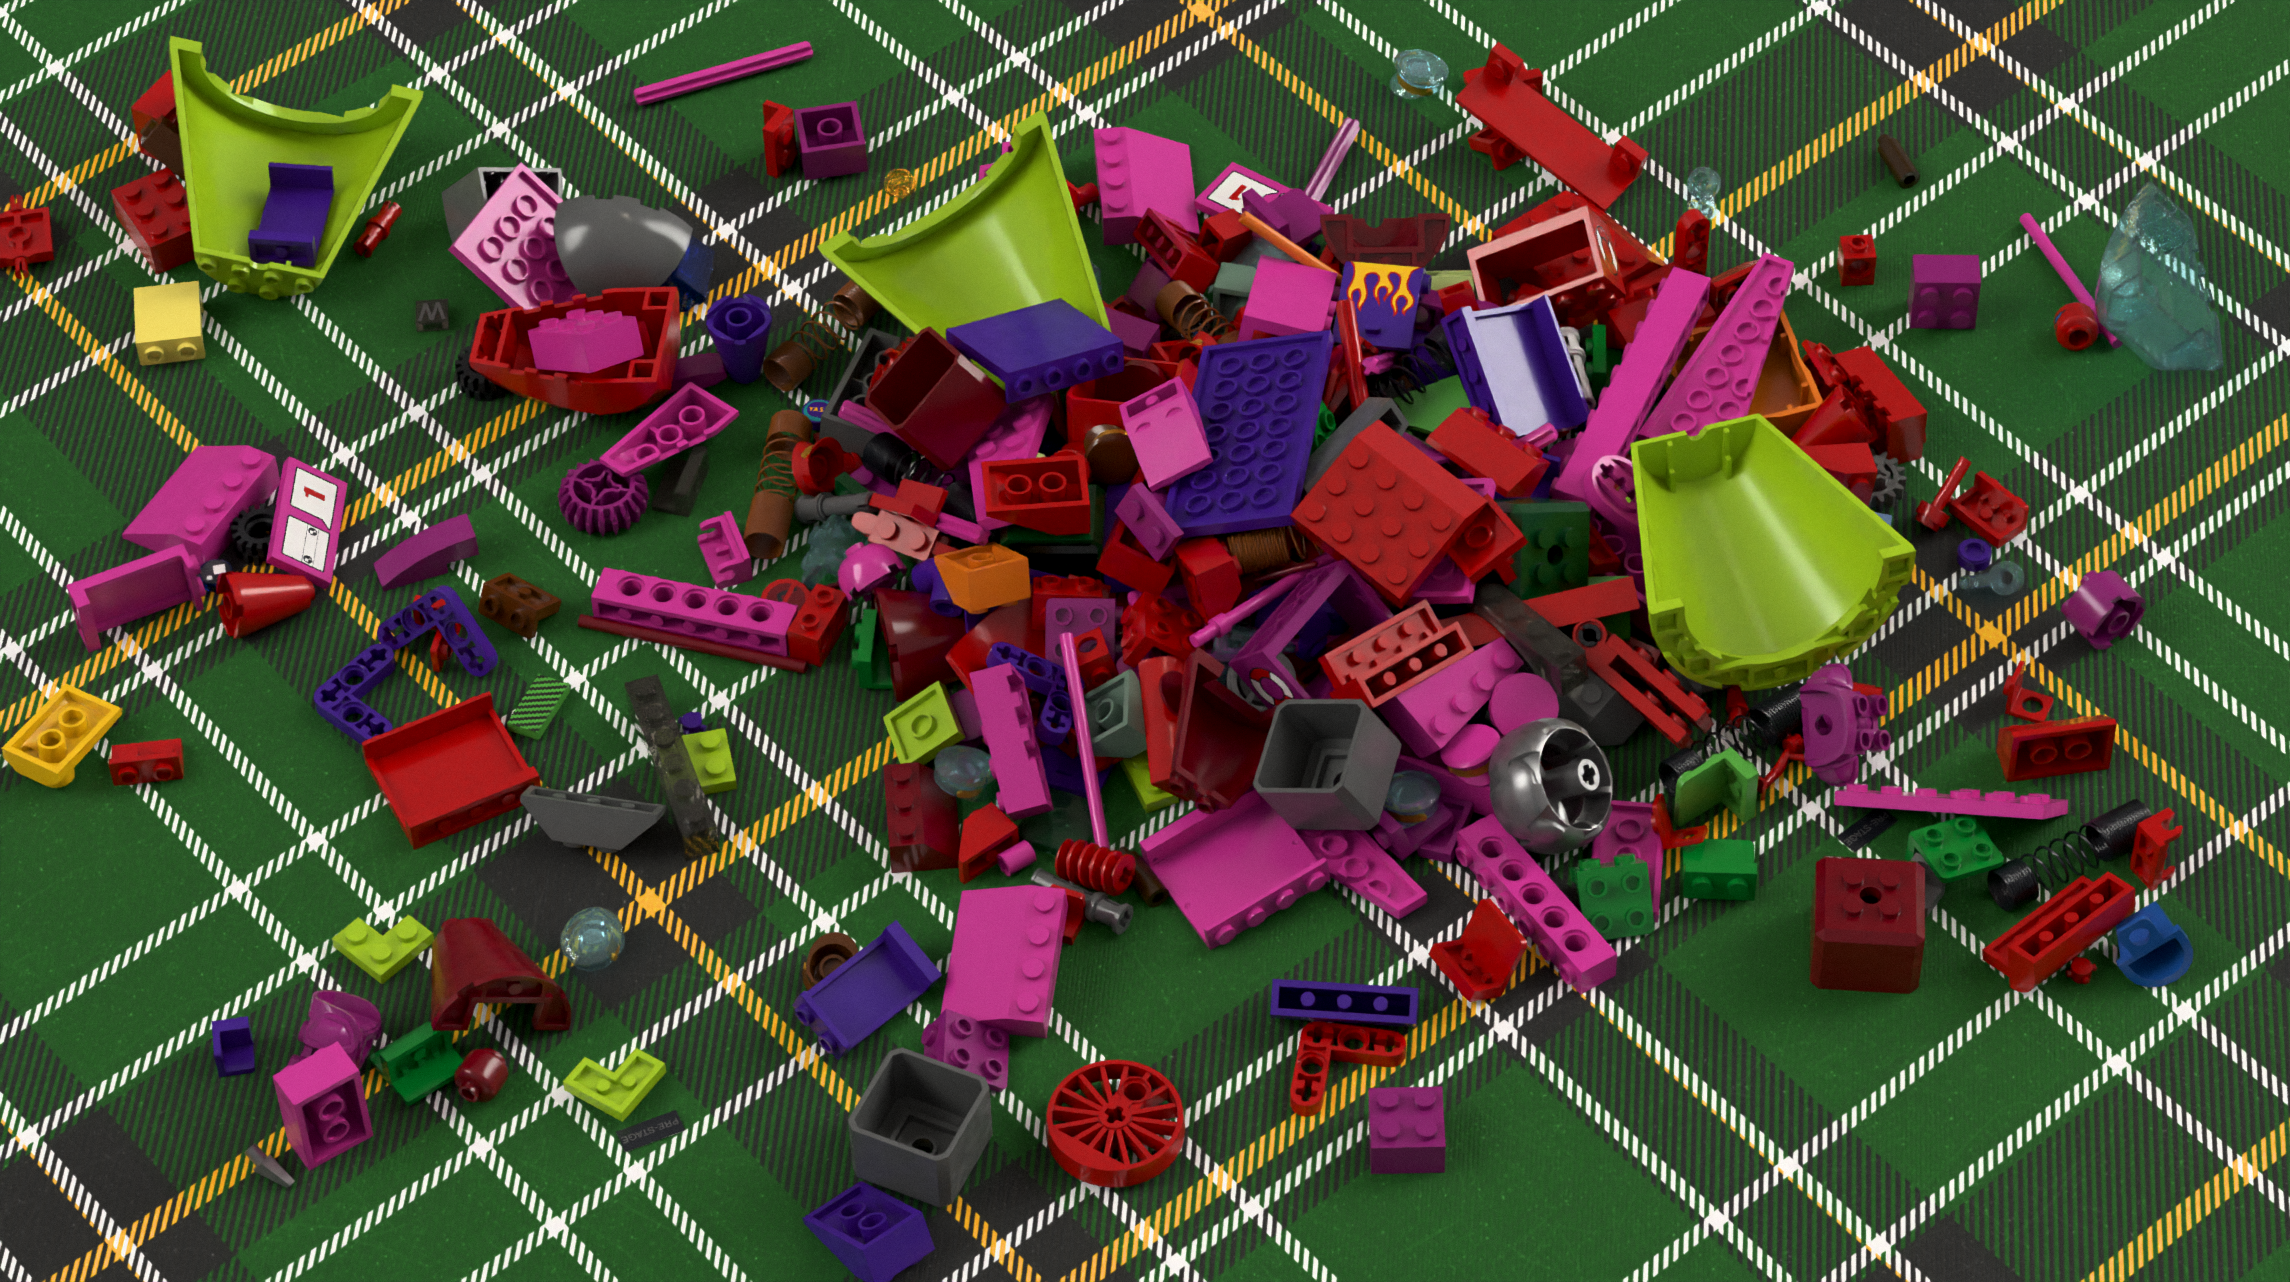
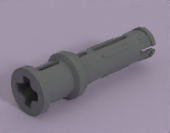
[794,491,878,525]
[1030,868,1134,935]

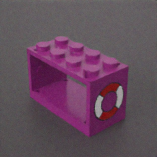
[1228,559,1394,709]

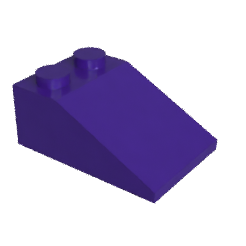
[802,1181,935,1282]

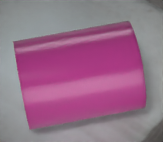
[996,840,1037,877]

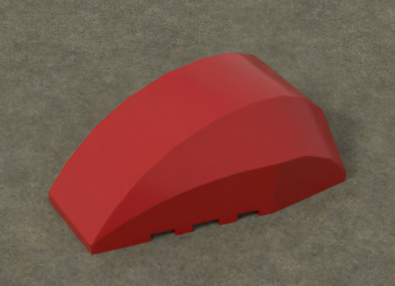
[469,287,681,415]

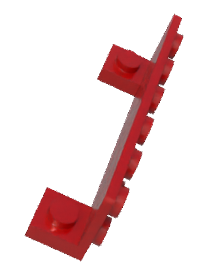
[1455,42,1649,212]

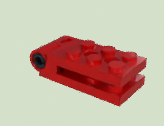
[1572,618,1714,750]

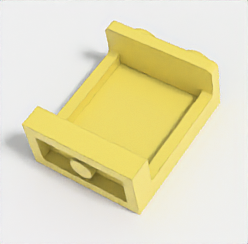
[134,281,205,366]

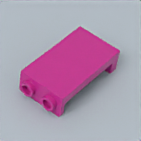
[66,543,206,652]

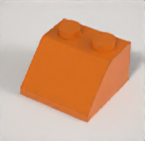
[934,542,1031,614]

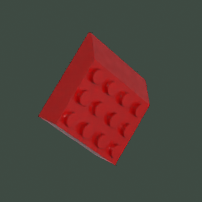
[1491,190,1667,330]
[1290,419,1488,609]

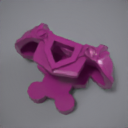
[1800,663,1891,787]
[287,990,382,1070]

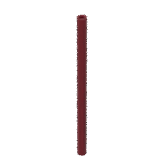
[578,614,808,674]

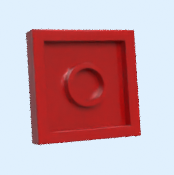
[1447,493,1528,586]

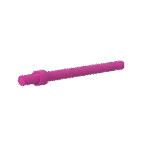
[2019,213,2124,348]
[1189,552,1337,648]

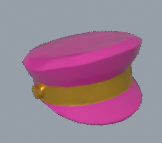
[1440,724,1500,786]

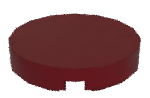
[1107,360,1167,402]

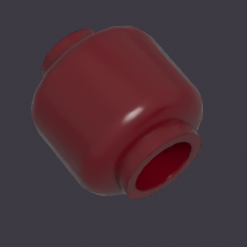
[454,1048,509,1102]

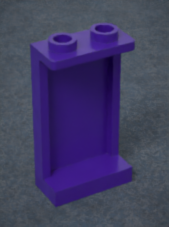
[792,920,942,1060]

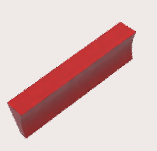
[1439,576,1640,647]

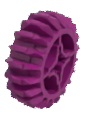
[558,458,649,537]

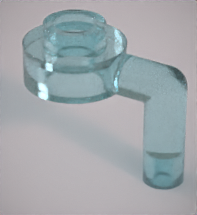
[1687,167,1721,219]
[1959,561,2024,595]

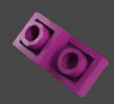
[665,353,728,396]

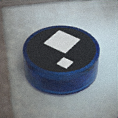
[199,559,233,592]

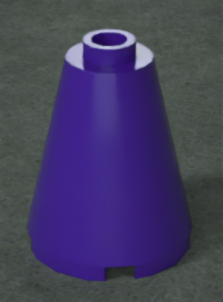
[706,294,772,384]

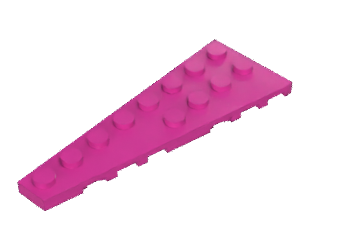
[1638,252,1794,441]
[1294,829,1427,920]

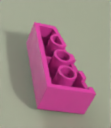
[1376,637,1524,759]
[969,662,1054,821]

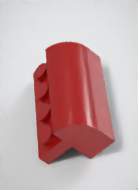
[1318,599,1474,710]
[1982,871,2136,993]

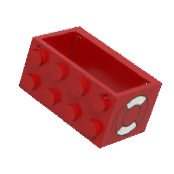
[1466,205,1627,322]

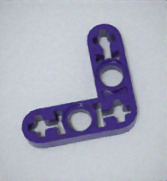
[377,585,498,677]
[986,642,1084,745]
[313,644,396,745]

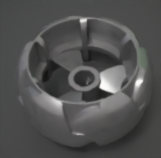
[1488,718,1613,855]

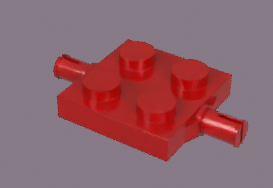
[0,194,54,280]

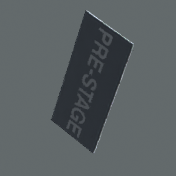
[1836,808,1898,853]
[616,1110,685,1152]

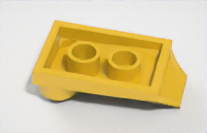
[1,683,123,788]

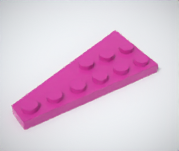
[967,392,1055,531]
[1834,783,2068,819]

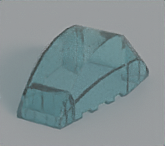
[2095,181,2224,370]

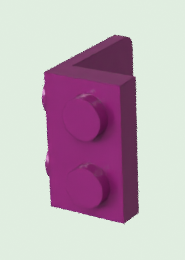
[1242,188,1326,256]
[1115,482,1200,562]
[1045,598,1124,667]
[1365,781,1454,860]
[921,1009,1009,1092]

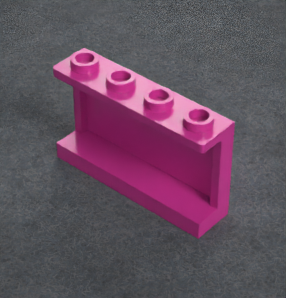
[1237,254,1341,342]

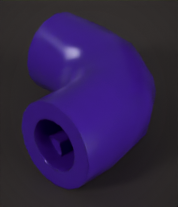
[912,557,963,617]

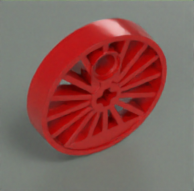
[1046,1060,1185,1187]

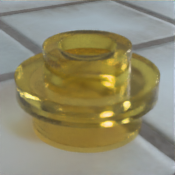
[884,169,916,198]

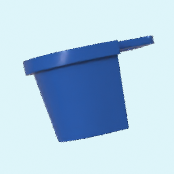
[2116,901,2193,987]

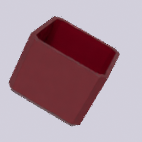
[864,326,1009,472]
[1809,856,1925,994]

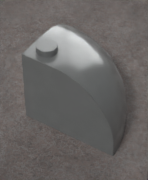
[441,167,563,243]
[554,195,693,298]

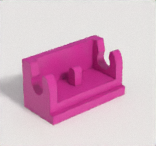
[697,511,753,589]

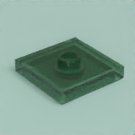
[1018,787,1106,856]

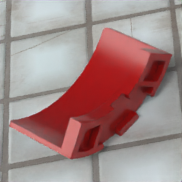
[945,583,1046,697]

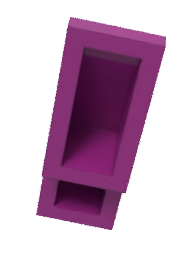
[374,513,479,592]

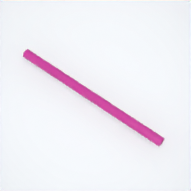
[1059,632,1110,848]

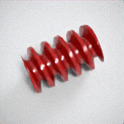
[1055,838,1136,896]

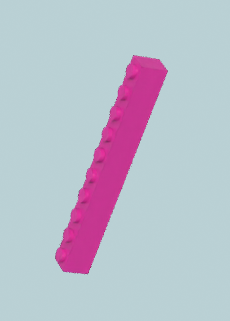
[1549,267,1711,522]

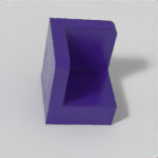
[212,1016,255,1077]

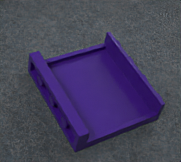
[1440,294,1590,439]
[946,298,1124,404]

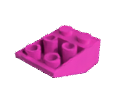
[1119,376,1213,492]

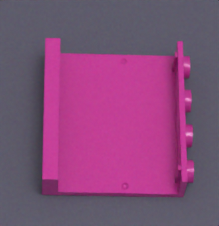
[1139,785,1331,950]

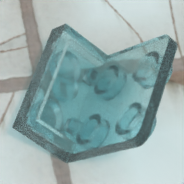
[801,513,871,589]

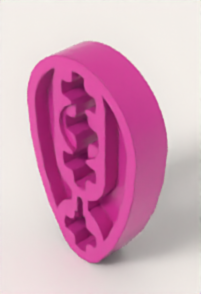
[1584,455,1640,537]

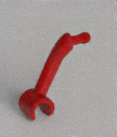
[1757,749,1805,800]

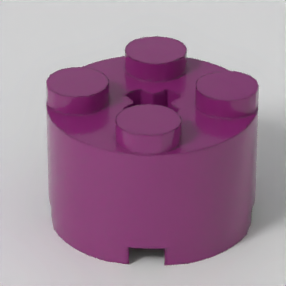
[1123,257,1200,327]
[2061,570,2145,650]

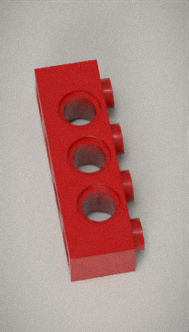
[1132,207,1220,294]

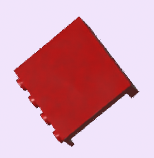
[361,691,541,850]

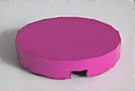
[1488,672,1559,736]

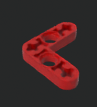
[1624,209,1710,300]
[1290,1021,1406,1117]

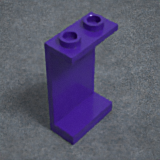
[248,162,335,267]

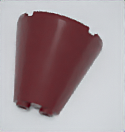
[1319,213,1451,267]
[871,587,966,702]
[1168,647,1278,814]
[431,917,571,1031]

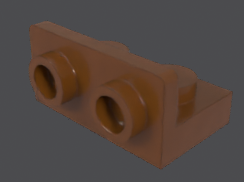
[478,572,561,639]

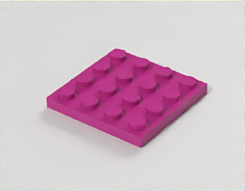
[448,162,581,310]

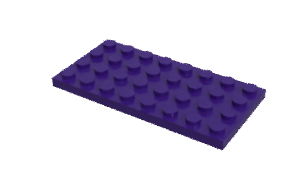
[1164,330,1334,539]

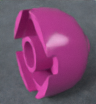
[838,542,907,606]

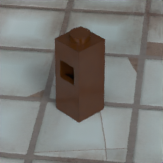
[140,114,185,181]

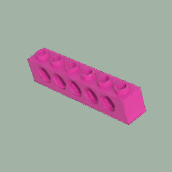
[591,567,799,657]
[1455,814,1617,995]

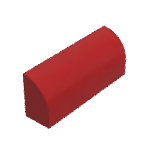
[1138,656,1190,802]

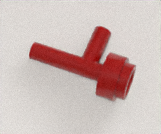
[1914,456,1972,532]

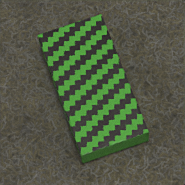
[507,674,570,740]

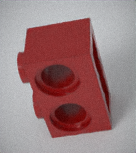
[787,583,850,667]

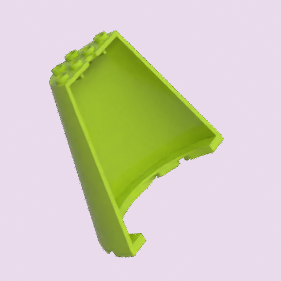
[169,36,424,300]
[817,109,1112,397]
[1630,413,1916,691]

